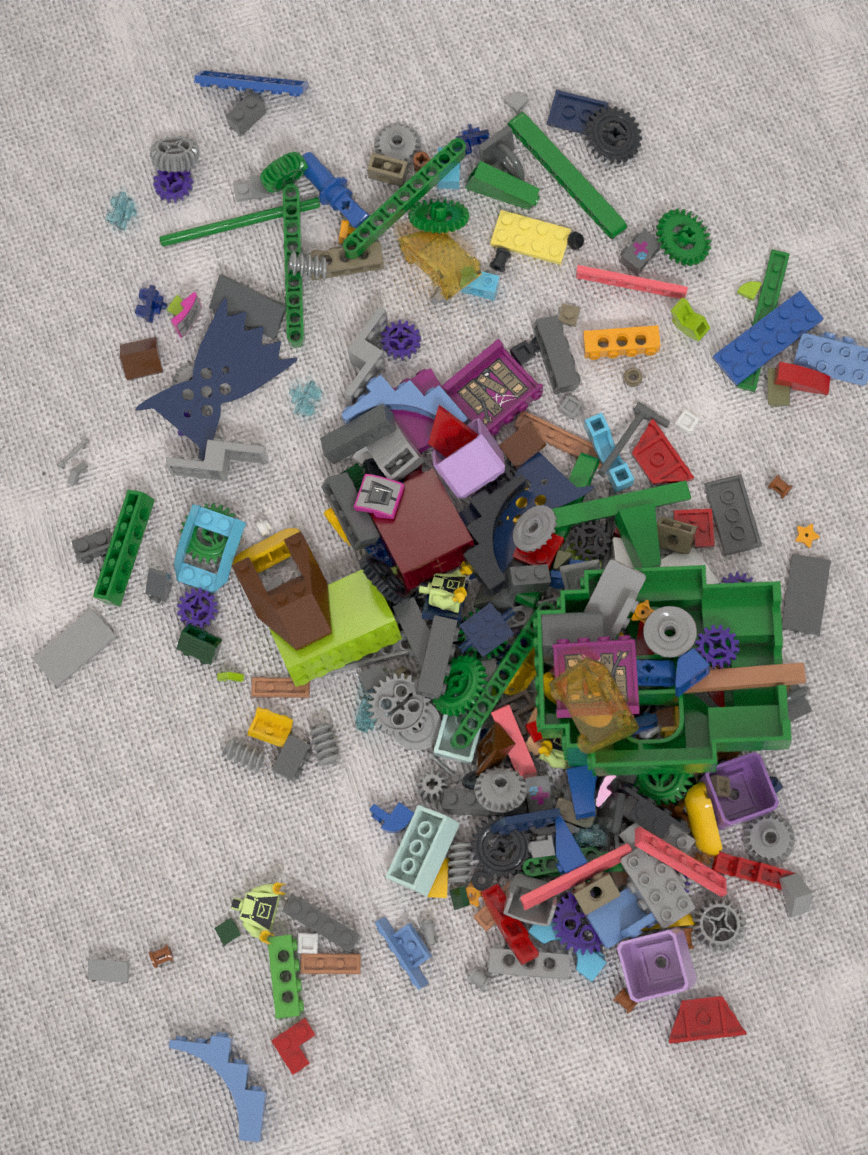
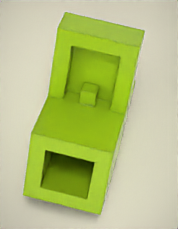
[670,298,711,342]

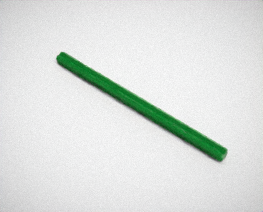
[159,197,320,247]

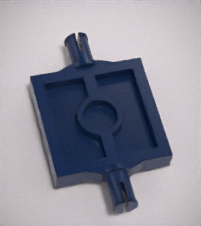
[458,603,516,658]

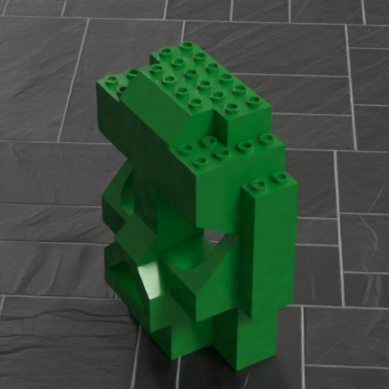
[533,565,792,776]

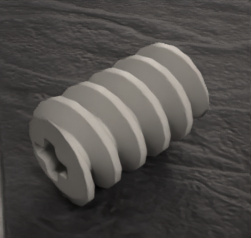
[287,251,327,281]
[309,723,341,766]
[221,736,265,774]
[448,842,473,883]

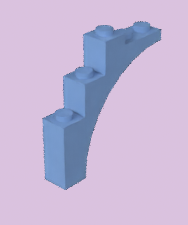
[341,375,468,425]
[169,1032,267,1142]

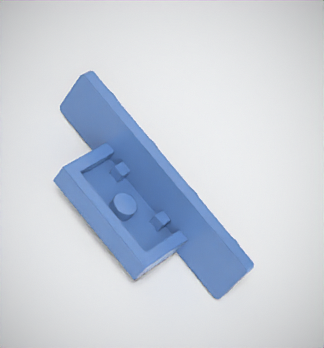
[375,917,432,990]

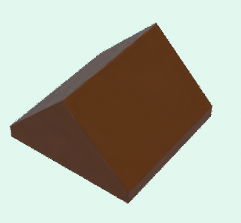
[120,337,163,380]
[498,421,547,468]
[476,722,516,775]

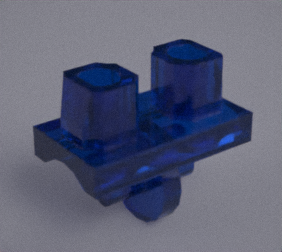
[456,123,489,155]
[135,285,168,323]
[364,537,395,568]

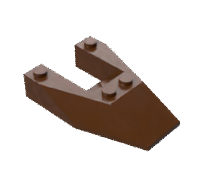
[232,531,332,651]

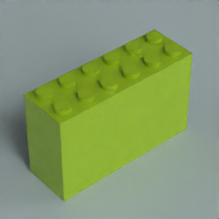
[269,570,402,687]

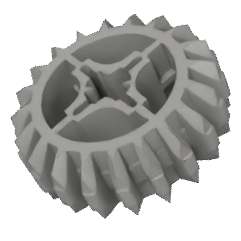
[150,135,200,173]
[692,897,746,952]

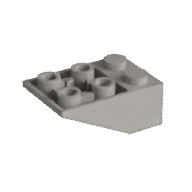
[366,421,425,482]

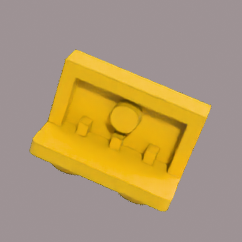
[247,707,293,748]

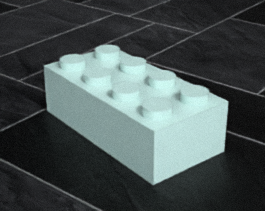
[434,681,492,765]
[385,805,460,896]

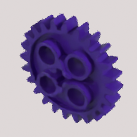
[551,890,605,955]

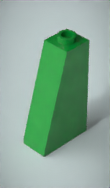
[465,161,540,210]
[614,503,661,568]

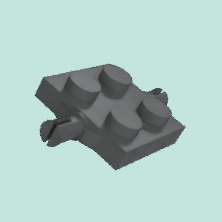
[594,780,626,848]

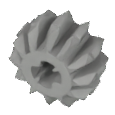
[415,768,449,802]

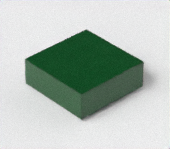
[449,886,470,910]
[214,918,241,946]

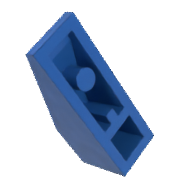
[556,816,587,875]

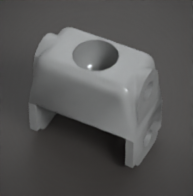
[503,874,557,926]

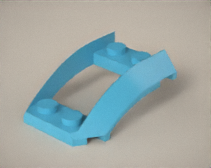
[174,504,247,594]

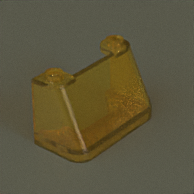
[397,230,482,301]
[548,657,639,754]

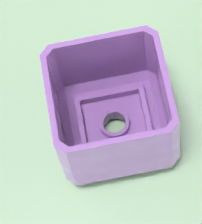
[432,418,505,499]
[617,927,697,1003]

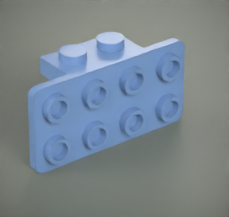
[793,331,868,386]
[587,888,658,948]

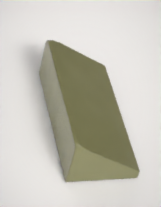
[768,368,790,408]
[553,550,572,571]

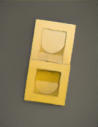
[427,858,449,898]

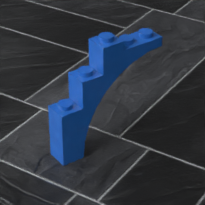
[566,713,658,820]

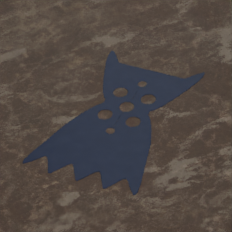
[135,298,297,461]
[458,452,595,594]

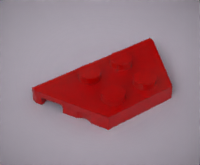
[428,405,479,458]
[631,419,695,485]
[668,996,747,1044]

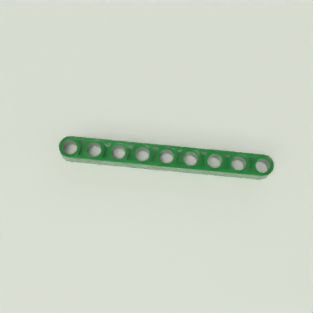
[507,111,627,240]
[343,138,466,259]
[282,184,305,348]
[515,452,600,609]
[450,602,555,750]

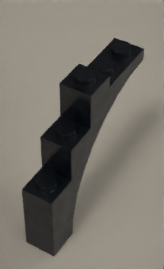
[463,475,527,597]

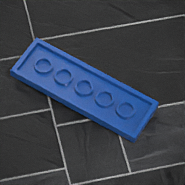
[194,70,308,97]
[712,291,824,386]

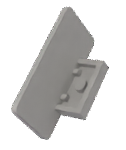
[584,559,646,640]
[620,848,695,928]

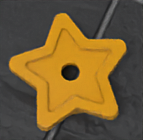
[795,524,820,548]
[631,600,655,624]
[466,882,482,907]

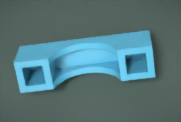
[583,413,635,493]
[528,916,607,982]

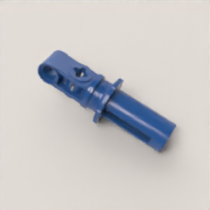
[302,152,370,229]
[636,660,676,687]

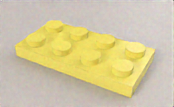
[490,210,572,265]

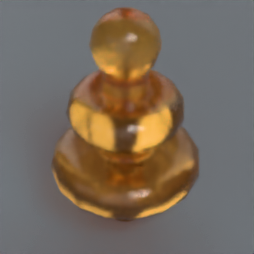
[694,852,714,865]

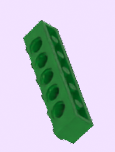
[92,489,155,607]

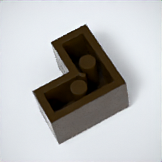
[492,689,535,737]

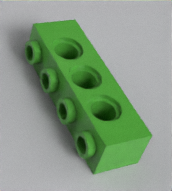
[267,935,304,1019]

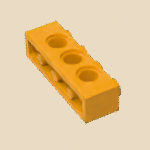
[583,325,661,360]

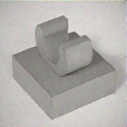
[429,282,453,305]

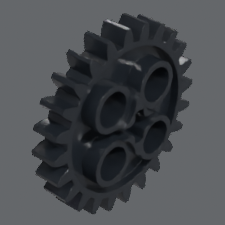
[359,553,411,606]

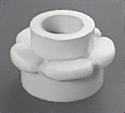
[255,519,271,537]

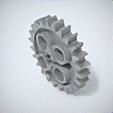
[367,673,431,737]

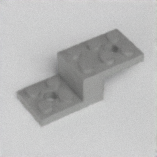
[345,306,388,406]
[165,438,268,481]

